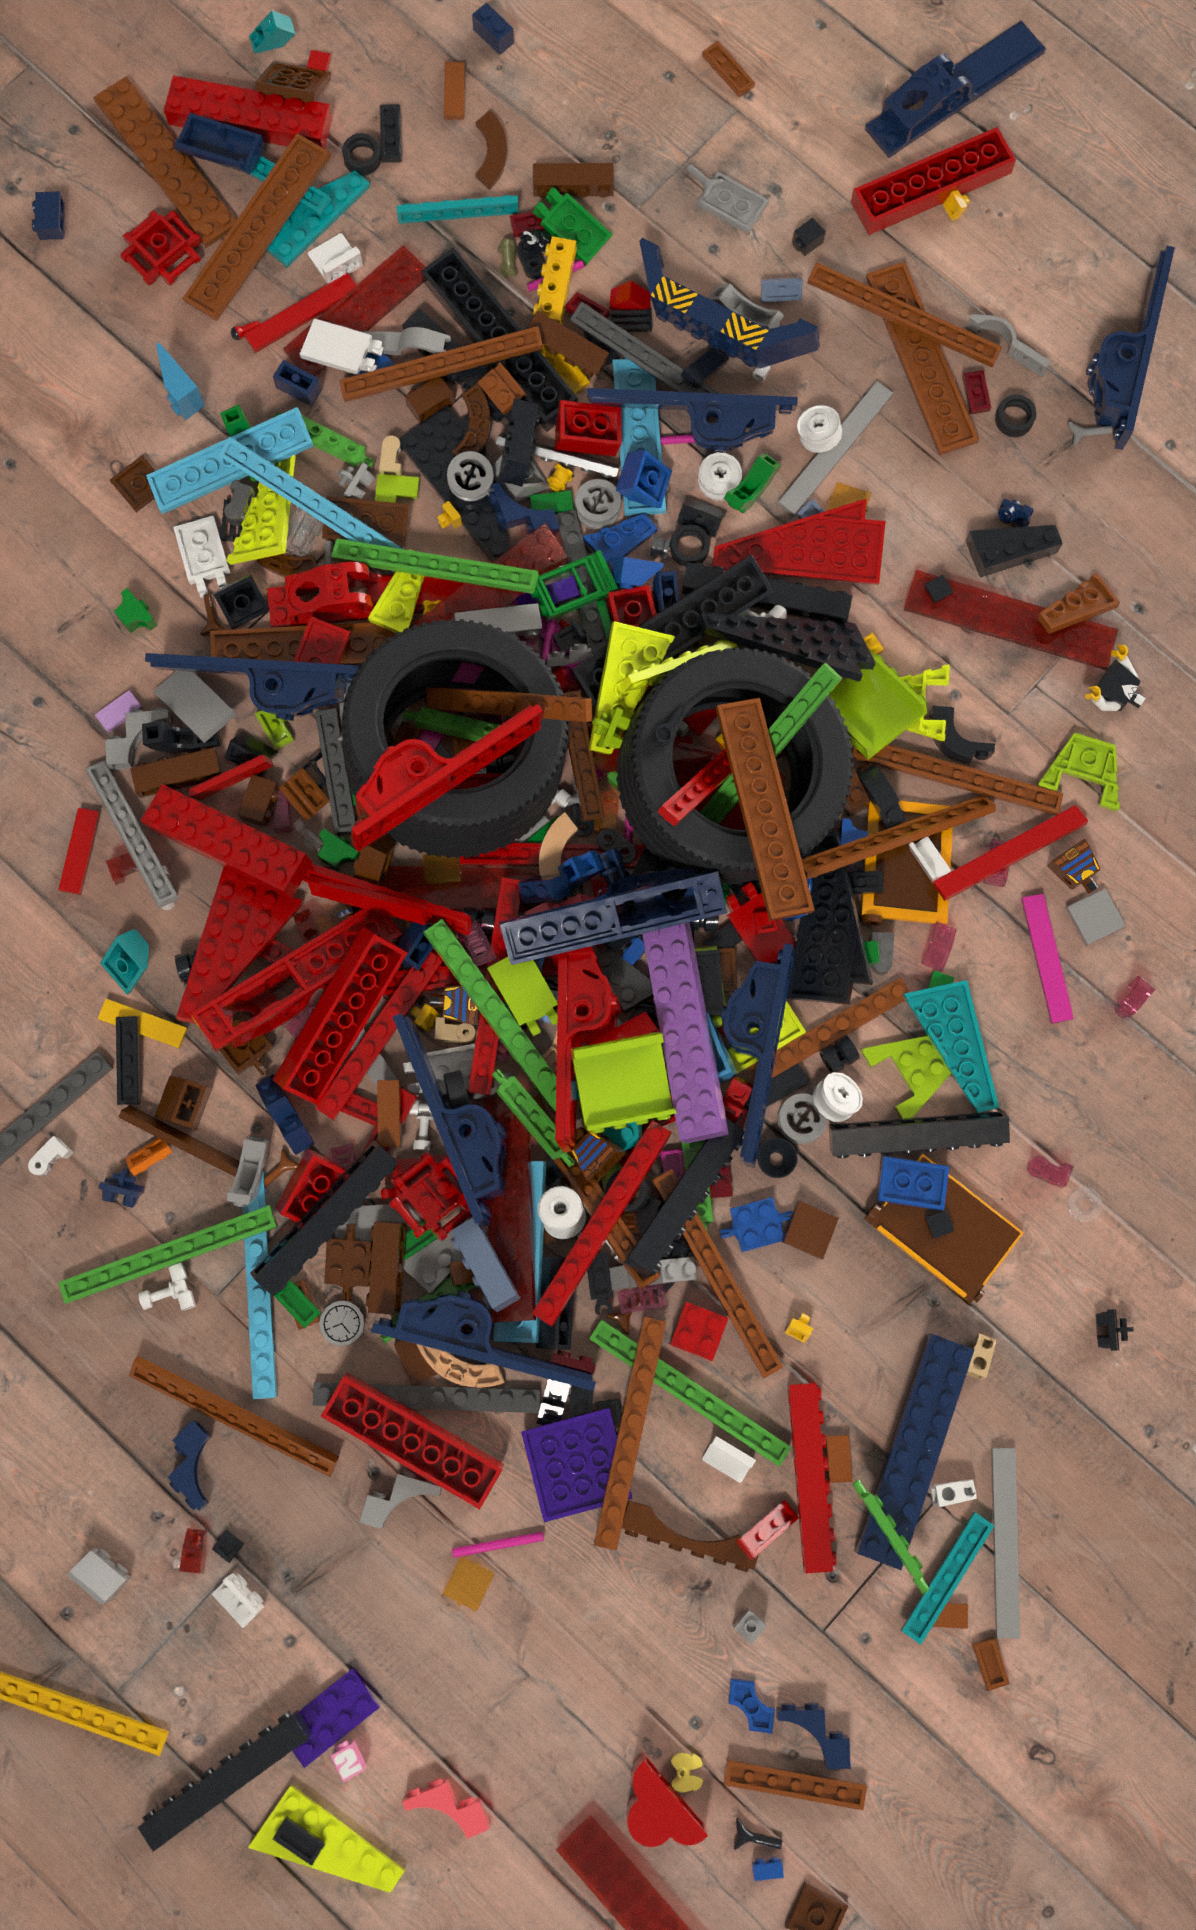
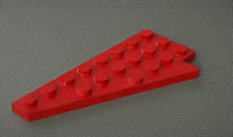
[712,499,886,585]
[176,867,303,1024]

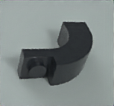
[929,706,995,764]
[142,720,221,753]

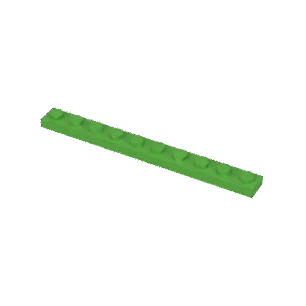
[331,539,539,594]
[699,663,842,824]
[423,919,556,1112]
[58,1205,278,1304]
[589,1320,792,1467]

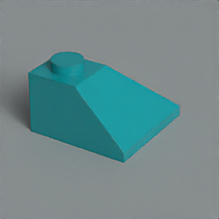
[100,929,149,995]

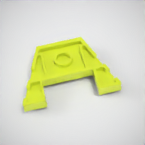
[900,665,950,741]

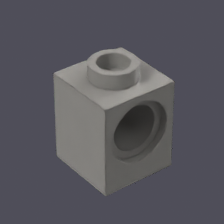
[733,1607,767,1644]

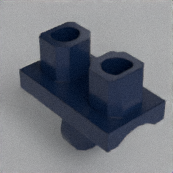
[598,848,630,886]
[99,1168,145,1208]

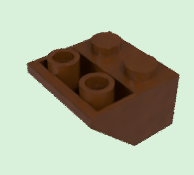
[353,834,395,886]
[154,1076,212,1131]

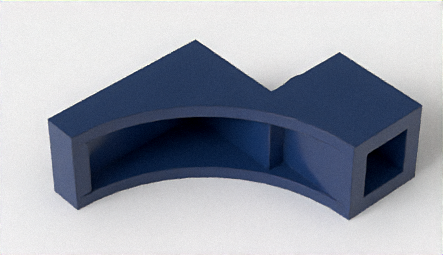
[487,482,560,542]
[255,1074,315,1155]
[168,1420,212,1511]
[776,1702,851,1769]

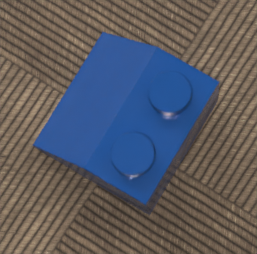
[616,450,672,508]
[608,557,664,589]

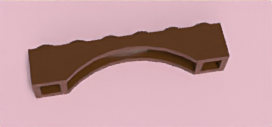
[621,1500,759,1572]

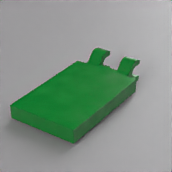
[533,187,613,266]

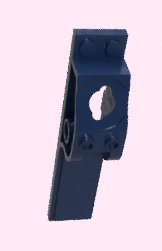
[865,20,1046,158]
[1086,245,1175,450]
[587,388,798,453]
[145,653,360,721]
[500,867,727,965]
[721,944,795,1168]
[393,1013,508,1227]
[371,1290,596,1391]

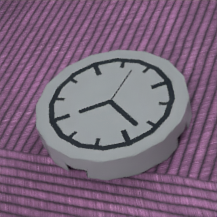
[319,1301,365,1346]

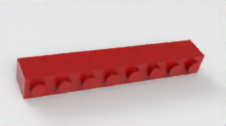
[787,1383,837,1574]

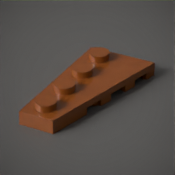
[1038,572,1120,634]

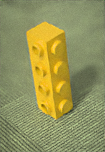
[533,237,577,325]

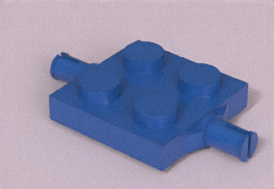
[719,1197,793,1252]

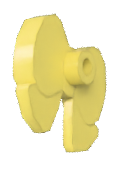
[671,1752,703,1792]

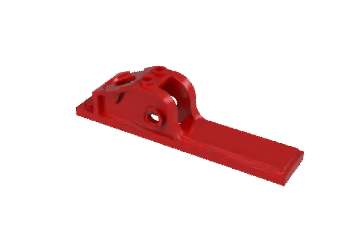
[267,562,480,628]
[351,704,543,852]
[191,909,402,1052]
[555,946,621,1152]

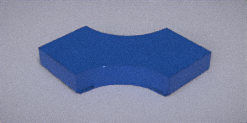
[728,1678,775,1734]

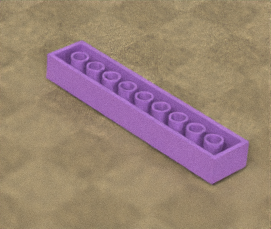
[643,922,729,1144]

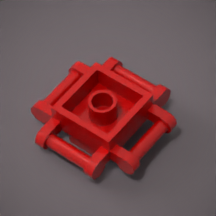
[120,210,202,286]
[389,1152,472,1241]

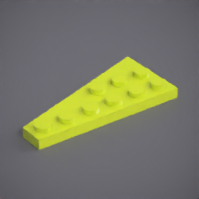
[226,455,296,565]
[589,621,675,755]
[620,639,738,692]
[248,1784,405,1893]

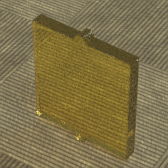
[828,482,871,512]
[423,855,461,884]
[443,1557,495,1612]

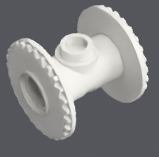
[538,1186,586,1239]

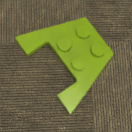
[1037,733,1120,812]
[861,1036,951,1119]

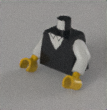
[1085,644,1145,711]

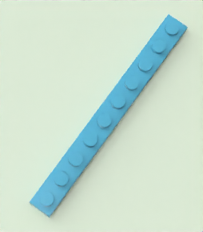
[219,437,403,549]
[243,1171,277,1399]

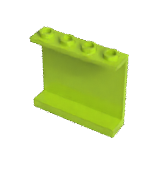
[830,650,927,760]
[571,1032,676,1133]

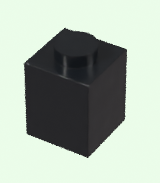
[792,218,826,256]

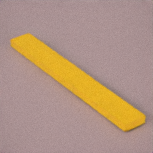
[0,1671,169,1756]

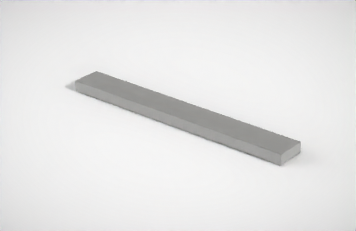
[778,382,893,517]
[85,760,179,908]
[991,1448,1020,1638]

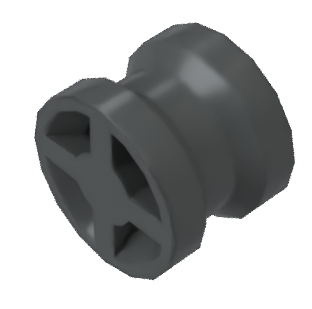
[650,536,671,560]

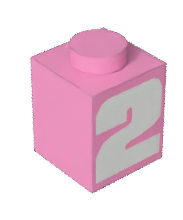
[331,1740,367,1782]

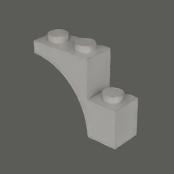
[708,283,784,329]
[105,707,172,771]
[227,1135,270,1207]
[609,1257,698,1291]
[360,1470,442,1529]

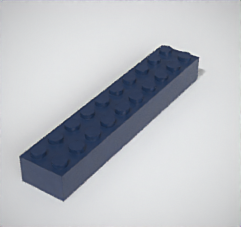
[854,1333,974,1570]

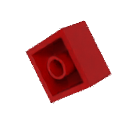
[606,585,656,627]
[669,1302,728,1361]

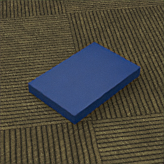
[877,1156,950,1211]

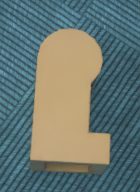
[379,436,402,476]
[434,1017,476,1044]
[966,1333,996,1381]

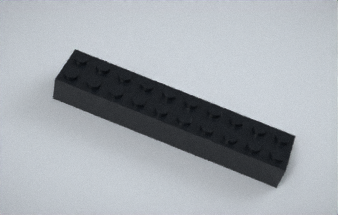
[421,247,578,432]
[569,555,774,706]

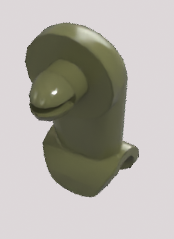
[498,238,517,277]

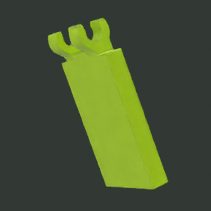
[487,957,558,1037]

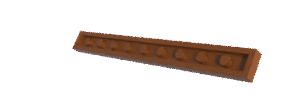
[807,263,1002,368]
[339,326,544,402]
[426,686,592,722]
[852,745,1064,815]
[801,795,996,879]
[720,978,910,1099]
[533,1095,660,1290]
[652,1169,783,1378]
[593,1317,666,1551]
[129,1356,339,1477]

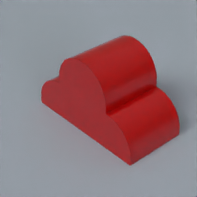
[626,1752,708,1847]

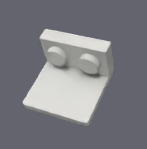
[308,233,363,284]
[212,1573,264,1628]

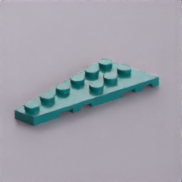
[266,171,370,268]
[903,980,999,1113]

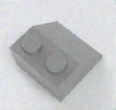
[492,454,549,503]
[67,1549,131,1605]

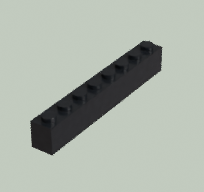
[402,308,511,431]
[682,562,853,623]
[829,1111,1010,1158]
[623,1118,745,1279]
[250,1140,398,1296]
[137,1710,313,1852]

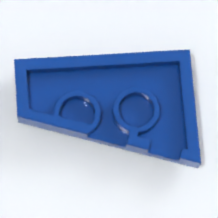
[583,513,658,567]

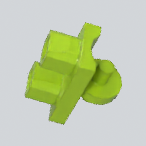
[592,707,631,749]

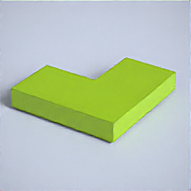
[375,474,420,503]
[255,710,295,750]

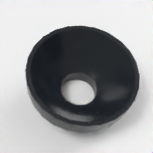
[757,1138,798,1178]

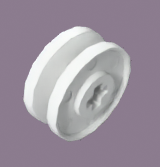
[797,405,843,453]
[698,452,742,501]
[813,1072,863,1123]

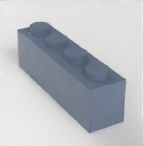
[451,1218,521,1312]

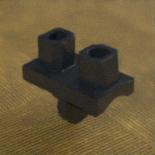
[1095,1309,1134,1351]

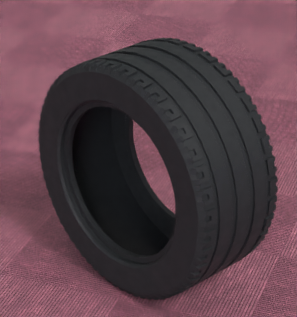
[342,619,569,858]
[616,648,853,885]

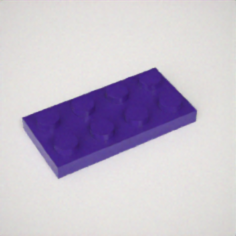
[292,1668,380,1768]

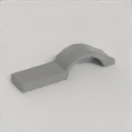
[966,314,1051,377]
[363,327,451,355]

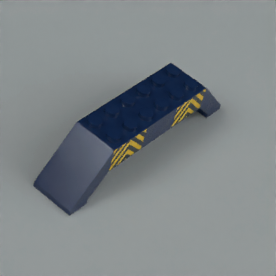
[639,238,820,369]

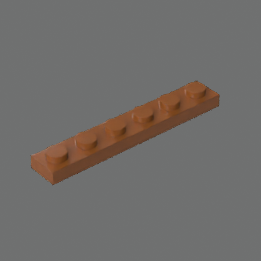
[723,1759,867,1810]

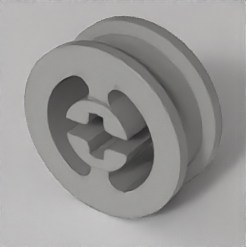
[447,451,493,502]
[575,479,621,529]
[777,1093,828,1144]

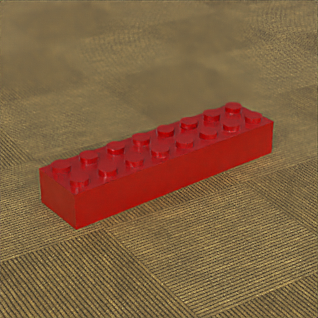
[163,75,332,149]
[851,127,1016,235]
[140,784,313,900]
[273,927,407,1105]
[320,1372,504,1510]

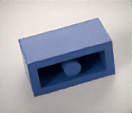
[622,935,645,966]
[752,1857,784,1881]

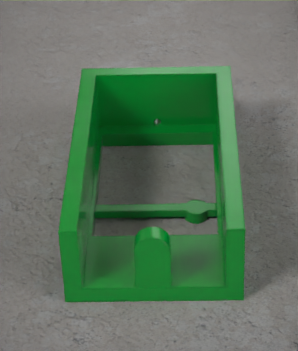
[530,550,618,622]

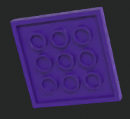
[521,1408,633,1522]

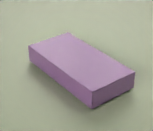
[95,690,143,733]

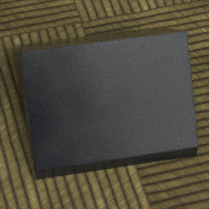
[213,574,269,630]

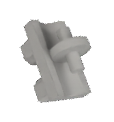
[337,463,375,499]

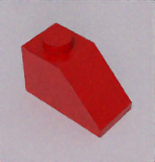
[552,666,580,693]

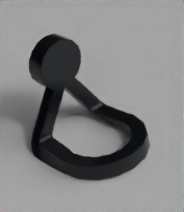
[298,751,326,789]

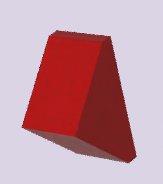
[609,281,651,311]

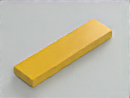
[97,999,188,1049]

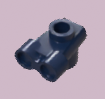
[998,498,1034,527]

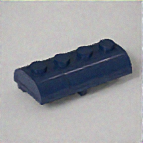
[174,113,263,174]

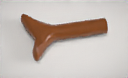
[264,1149,299,1188]

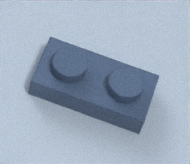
[761,277,802,302]

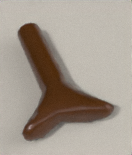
[200,594,225,636]
[607,1288,648,1334]

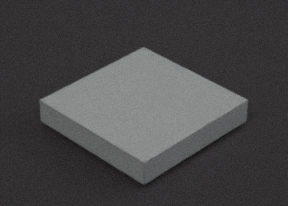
[1066,889,1126,946]

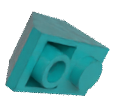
[249,10,295,53]

